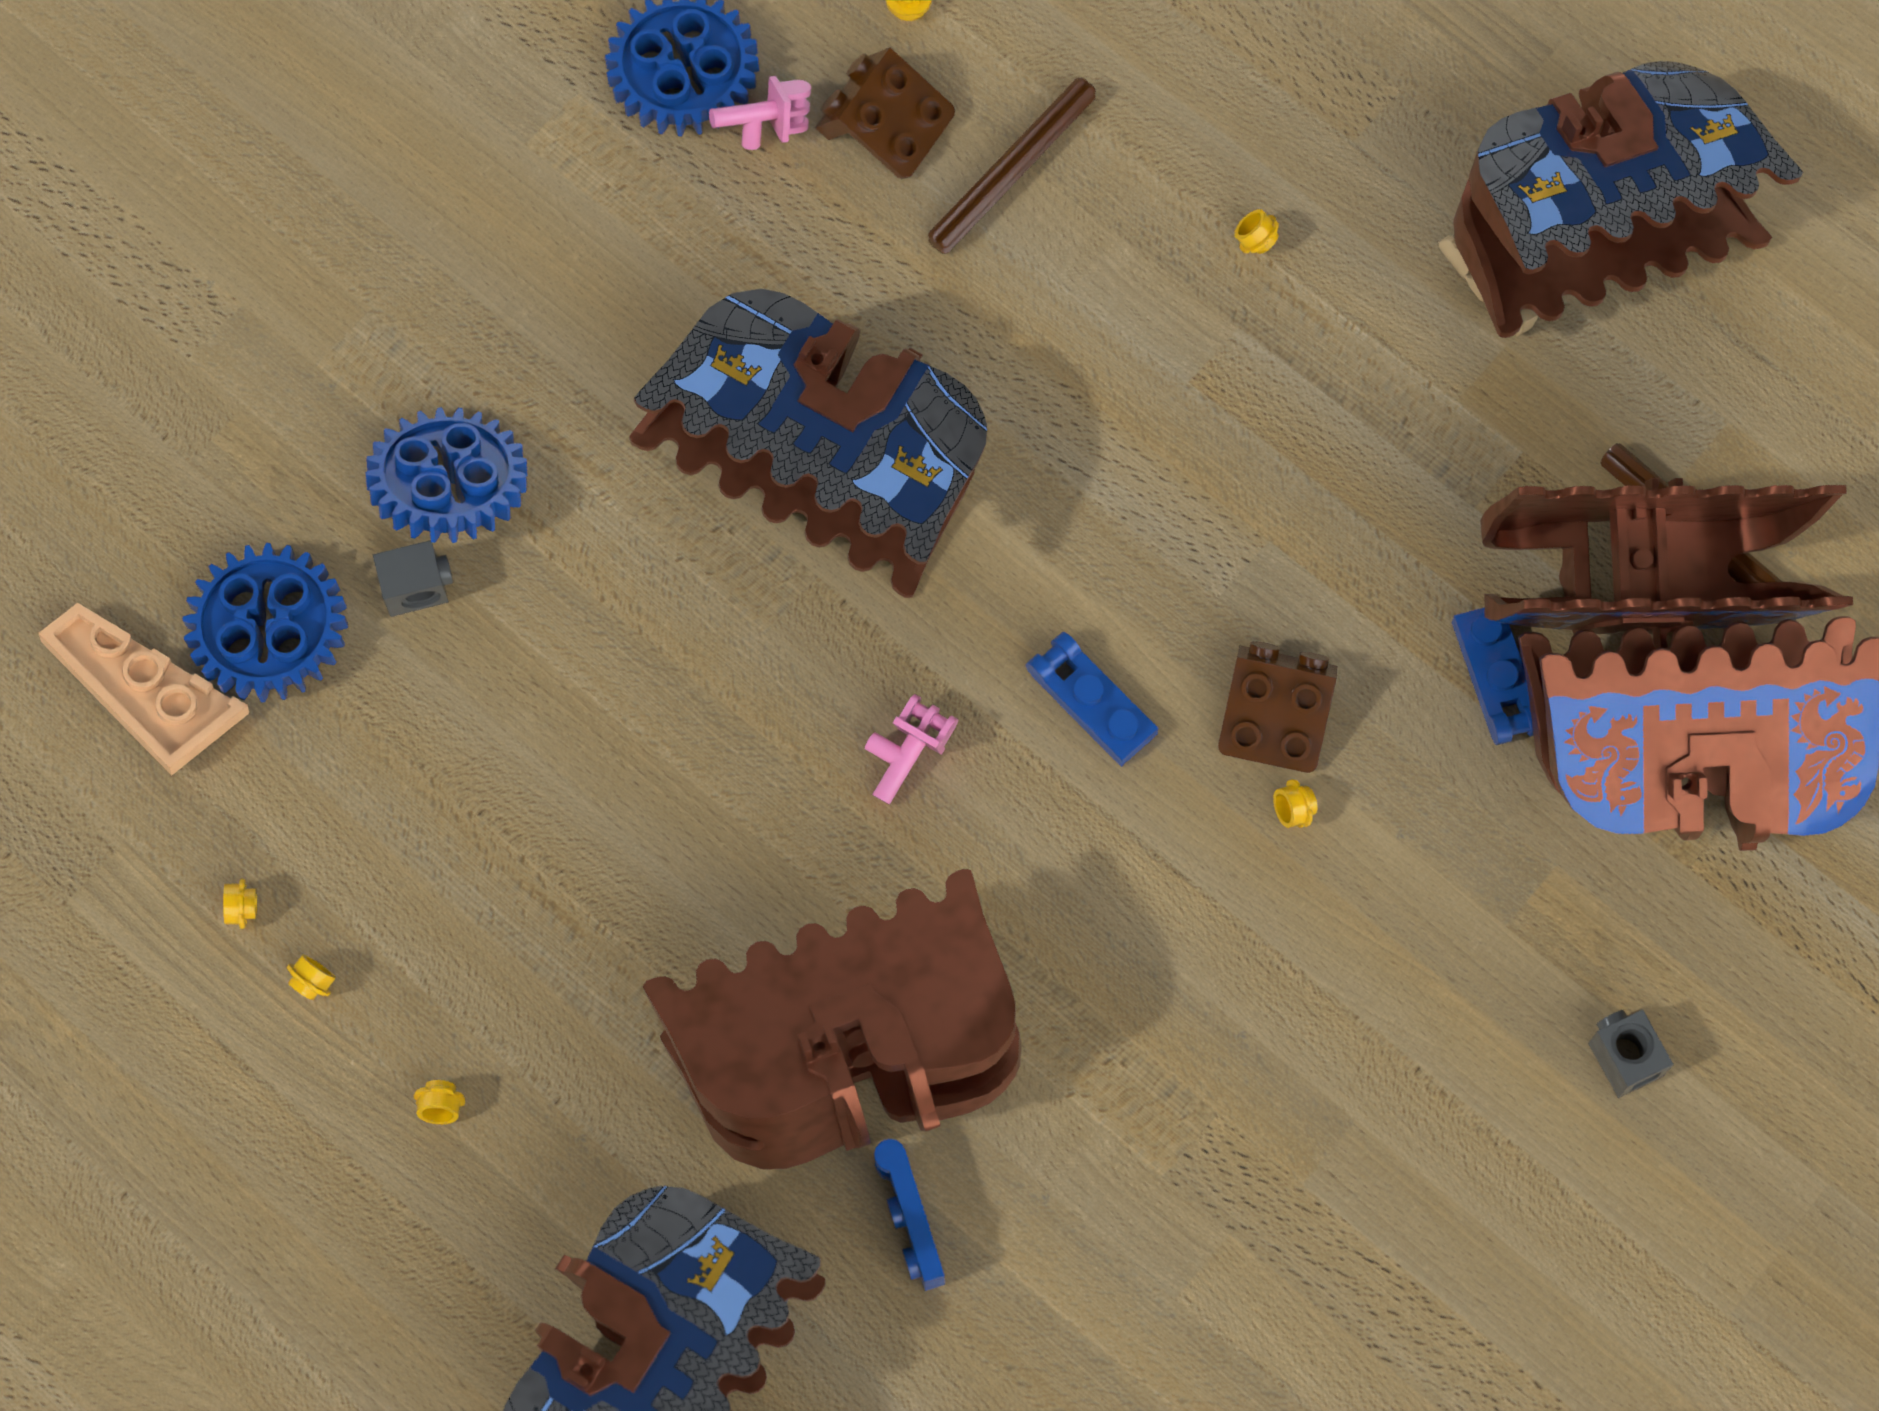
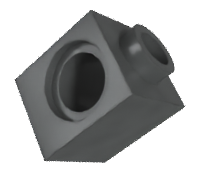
[373,540,454,617]
[1588,1009,1674,1098]

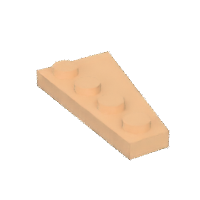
[38,603,249,776]

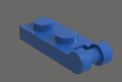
[1452,607,1534,745]
[1025,631,1159,767]
[874,1139,945,1291]

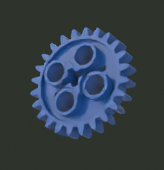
[605,0,759,137]
[365,407,527,543]
[182,543,349,702]

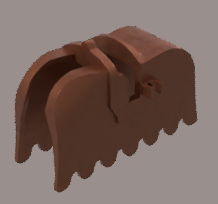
[643,869,1022,1170]

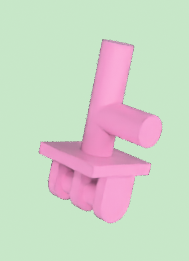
[709,76,811,150]
[865,694,958,805]

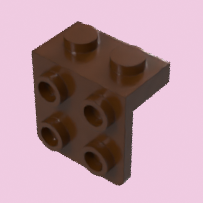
[815,47,955,179]
[1218,641,1338,773]

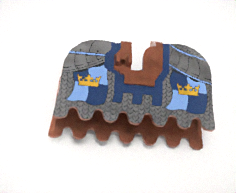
[1453,61,1803,338]
[629,289,987,598]
[503,1186,825,1411]

